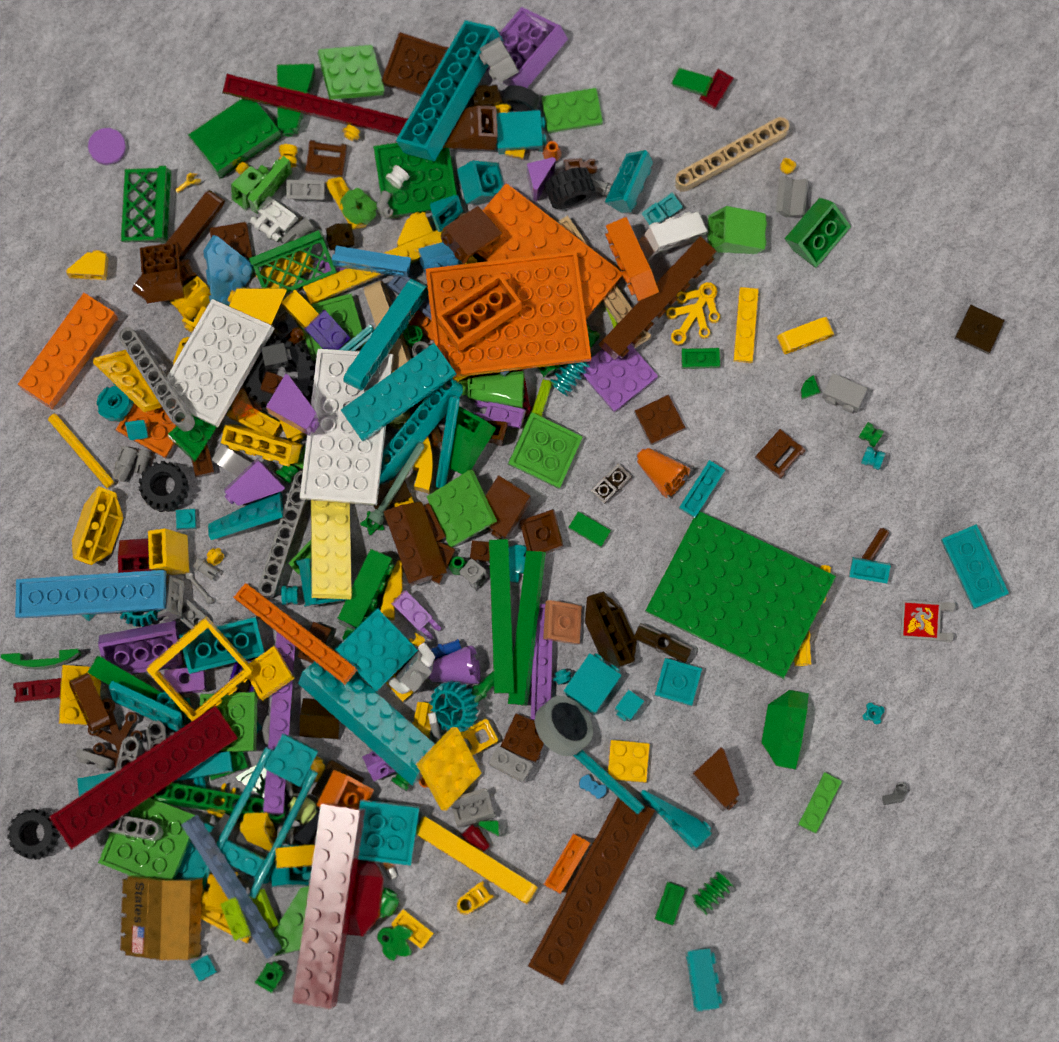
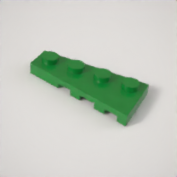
[168,397,236,462]

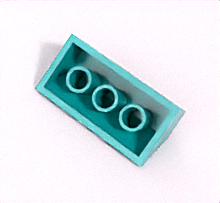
[179,616,264,674]

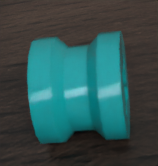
[281,585,298,605]

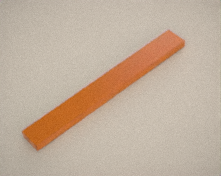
[233,583,357,685]

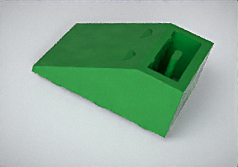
[439,406,496,475]

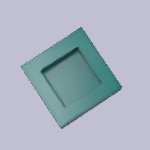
[176,509,196,530]
[190,955,217,982]

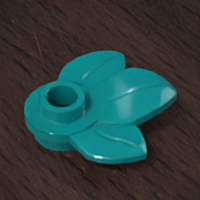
[509,545,526,583]

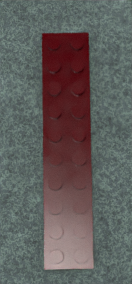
[49,706,238,850]

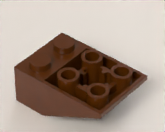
[442,106,498,150]
[140,242,185,304]

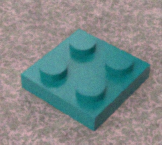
[654,658,702,707]

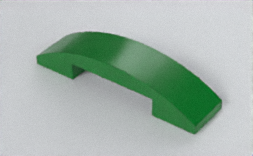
[0,649,81,670]

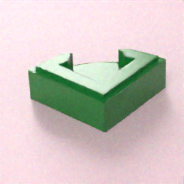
[801,375,820,400]

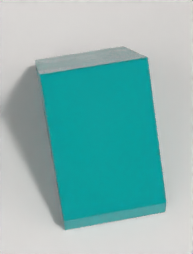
[430,195,463,232]

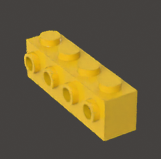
[221,424,302,466]

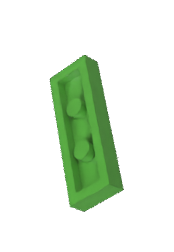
[798,772,842,834]

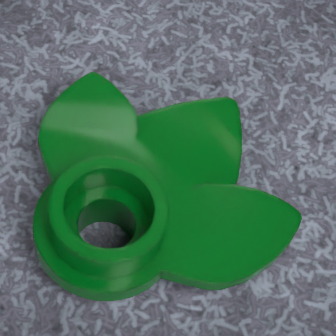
[377,925,413,961]

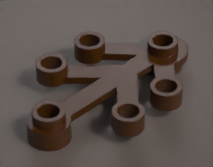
[88,698,143,766]

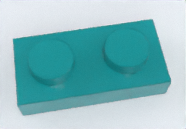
[849,557,891,584]

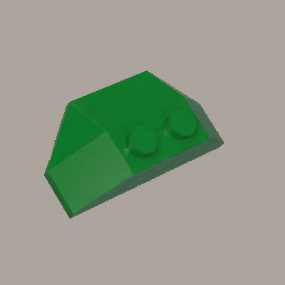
[761,690,809,770]

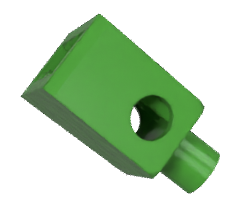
[231,165,269,211]

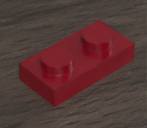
[699,68,734,110]

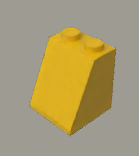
[227,288,287,325]

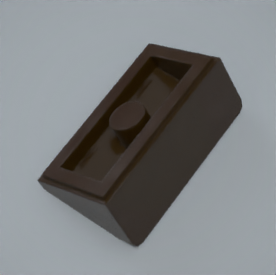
[373,478,411,509]

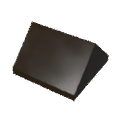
[300,698,340,740]

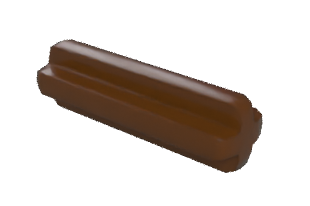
[862,528,889,560]

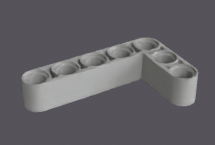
[105,737,163,841]

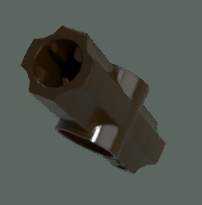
[633,623,692,663]

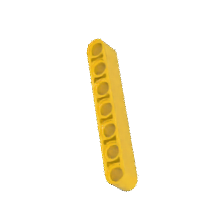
[416,816,538,904]

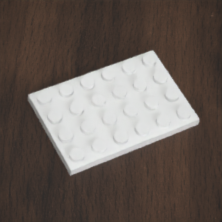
[164,299,274,427]

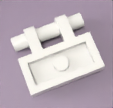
[250,196,298,243]

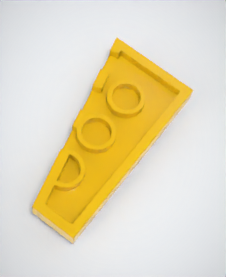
[93,349,161,412]

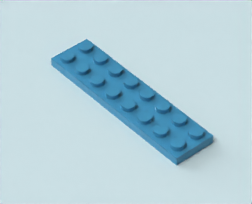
[15,570,166,619]

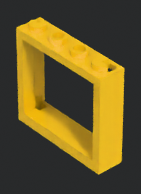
[146,616,253,721]

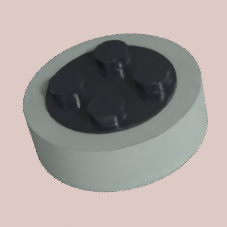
[535,696,593,756]

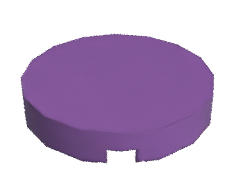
[88,128,126,165]

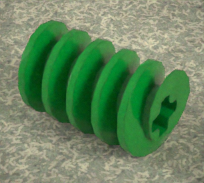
[692,872,734,916]

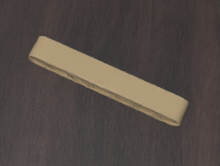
[675,117,789,192]
[364,280,411,372]

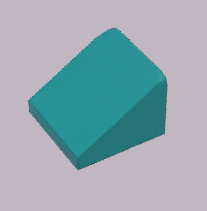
[125,420,148,440]

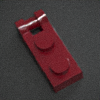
[13,678,61,703]

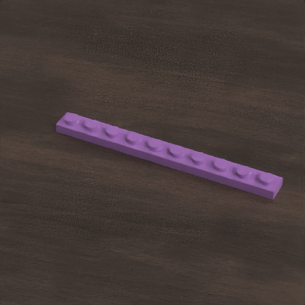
[263,633,295,814]

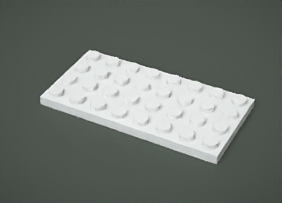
[300,349,394,505]

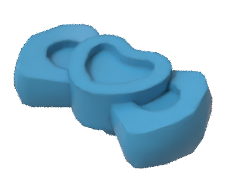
[579,774,607,799]

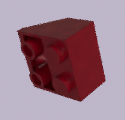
[118,538,155,573]

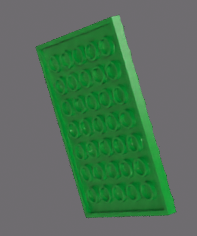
[645,511,836,680]

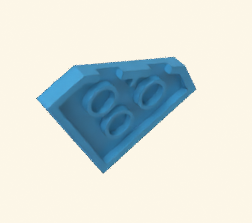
[203,235,255,307]

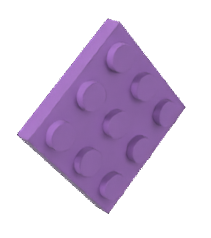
[580,344,658,413]

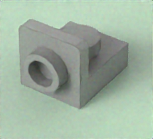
[459,559,489,591]

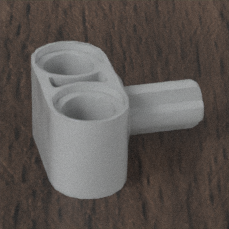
[146,721,174,751]

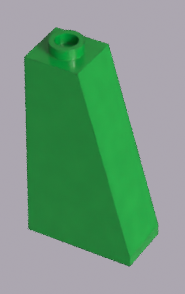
[277,64,316,137]

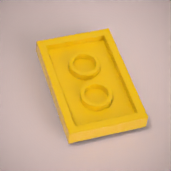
[58,665,101,726]

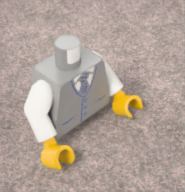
[386,633,435,694]

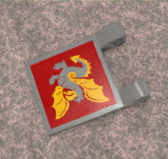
[900,600,955,643]

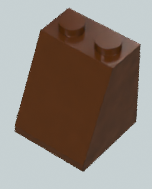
[486,475,531,540]
[691,747,739,811]

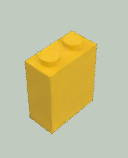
[148,528,189,575]

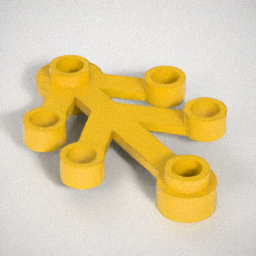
[666,282,720,346]

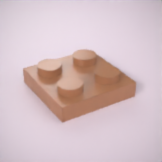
[543,600,582,645]

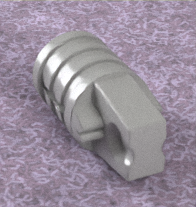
[281,217,316,244]
[112,446,138,482]

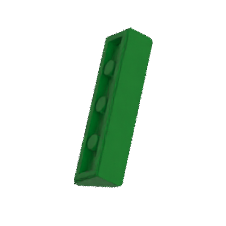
[87,656,162,701]

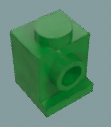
[255,961,285,994]

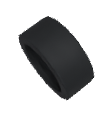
[502,85,539,112]

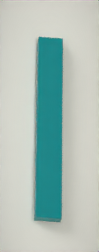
[77,751,233,796]

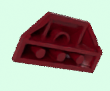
[347,859,384,937]

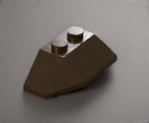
[584,591,637,668]

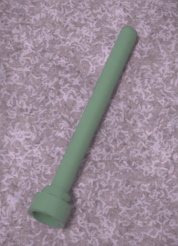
[368,443,425,525]

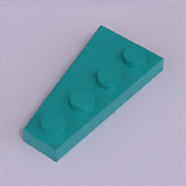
[208,491,283,540]

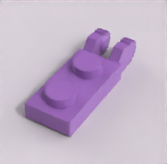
[472,401,526,429]
[391,590,441,640]

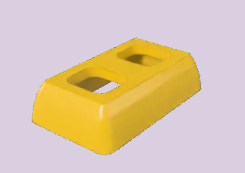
[460,719,498,755]

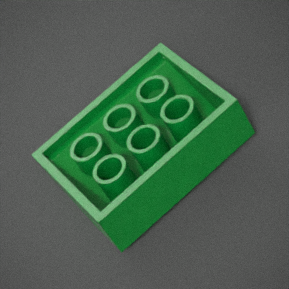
[188,98,281,179]

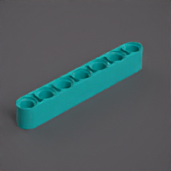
[343,279,428,391]
[379,378,463,484]

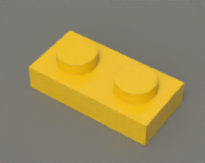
[390,909,434,949]

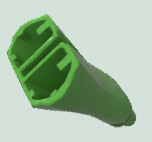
[460,371,524,408]

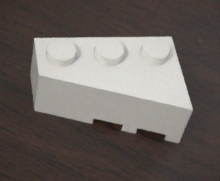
[638,212,707,261]

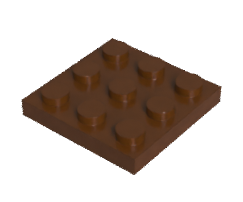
[382,32,448,97]

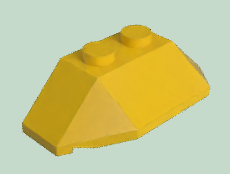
[72,486,123,565]

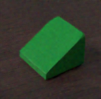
[479,821,499,837]

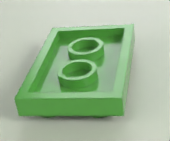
[541,88,603,134]
[248,156,292,214]

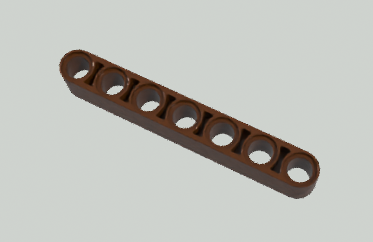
[132,189,225,301]

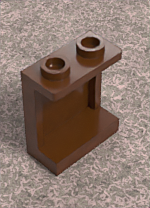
[440,206,502,264]

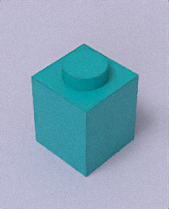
[614,690,644,722]

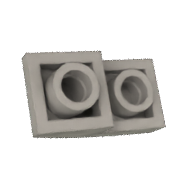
[211,444,252,477]

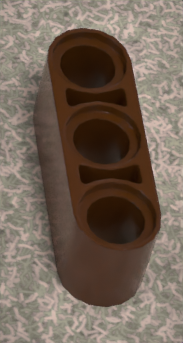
[69,673,110,732]

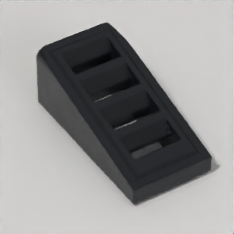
[294,811,320,845]

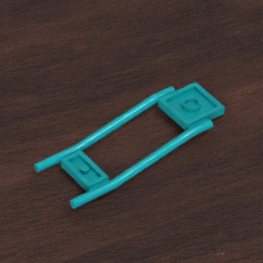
[203,733,318,898]

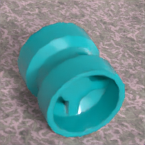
[861,446,886,470]

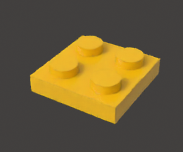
[243,646,294,700]
[608,740,650,783]

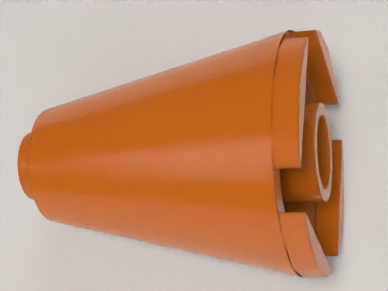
[637,448,690,498]

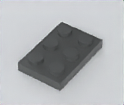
[209,813,270,881]

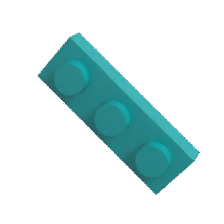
[679,460,725,518]

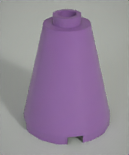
[427,645,481,684]

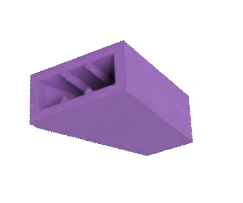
[224,458,285,506]

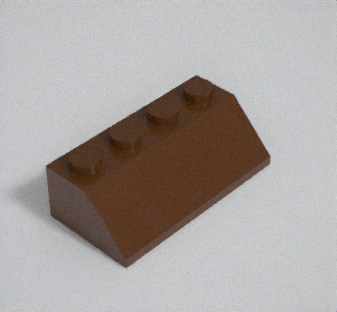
[383,502,447,587]

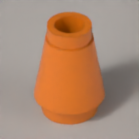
[543,141,561,161]

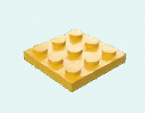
[416,727,482,811]

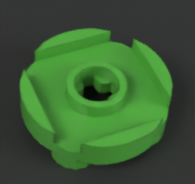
[340,188,377,225]

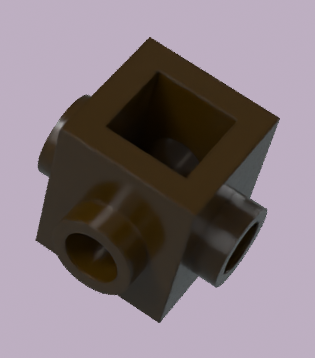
[472,84,502,106]
[326,223,355,251]

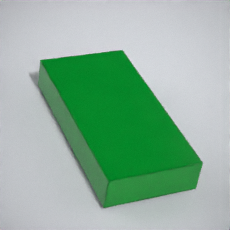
[671,68,713,96]
[568,511,611,548]
[654,882,686,926]

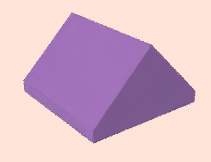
[527,157,556,202]

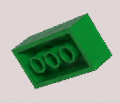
[337,549,394,629]

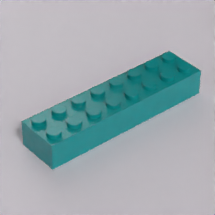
[396,20,503,161]
[298,662,435,786]

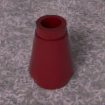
[462,824,491,852]

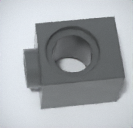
[261,343,291,370]

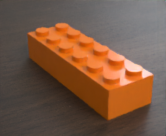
[18,293,118,410]

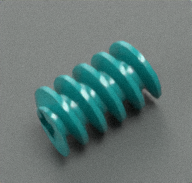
[550,362,590,397]

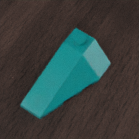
[640,790,712,851]

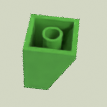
[707,206,767,254]

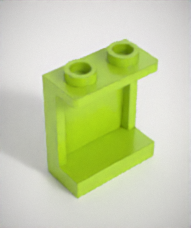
[220,889,279,941]

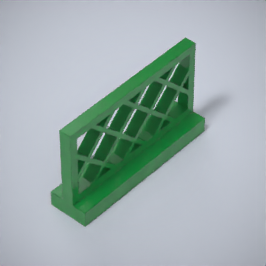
[121,166,172,243]
[249,230,337,293]

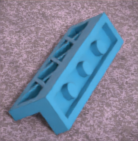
[332,246,411,278]

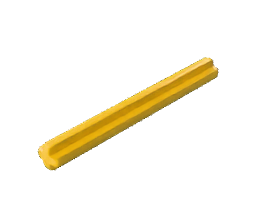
[48,413,114,488]

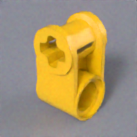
[457,881,494,915]

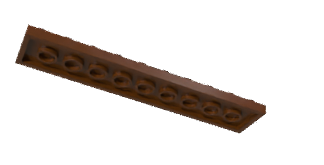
[528,797,655,985]

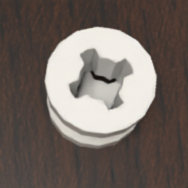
[386,165,409,189]

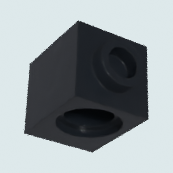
[271,312,299,343]

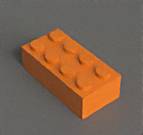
[605,217,659,301]
[436,273,522,352]

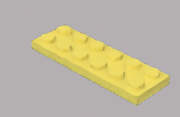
[311,500,351,599]

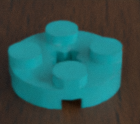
[96,384,134,422]

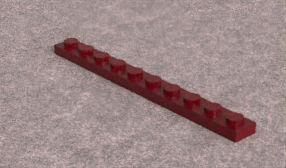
[222,74,408,137]

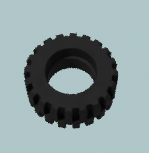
[244,340,315,413]

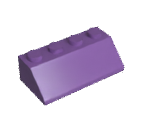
[98,621,183,675]

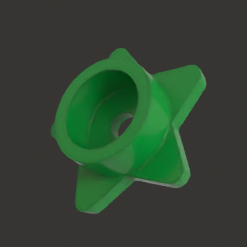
[360,511,384,535]

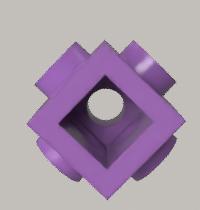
[362,751,395,781]

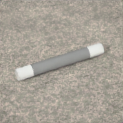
[428,712,441,744]

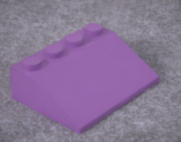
[486,7,568,88]

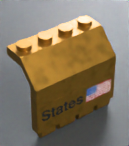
[120,875,203,960]

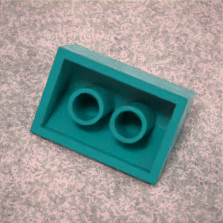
[604,150,653,213]
[685,948,722,1012]

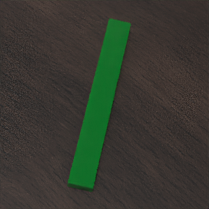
[489,539,514,694]
[508,551,546,706]

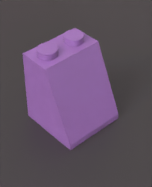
[266,374,320,436]

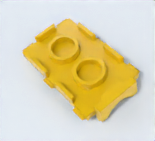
[256,249,314,289]

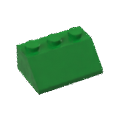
[784,197,851,268]

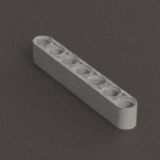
[119,327,195,431]
[258,470,307,599]

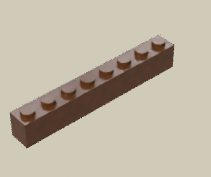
[598,236,717,360]

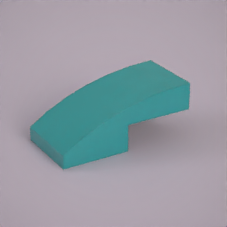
[641,192,684,225]

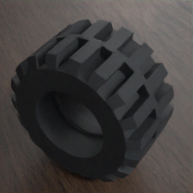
[544,167,596,209]
[138,461,189,512]
[7,809,60,860]

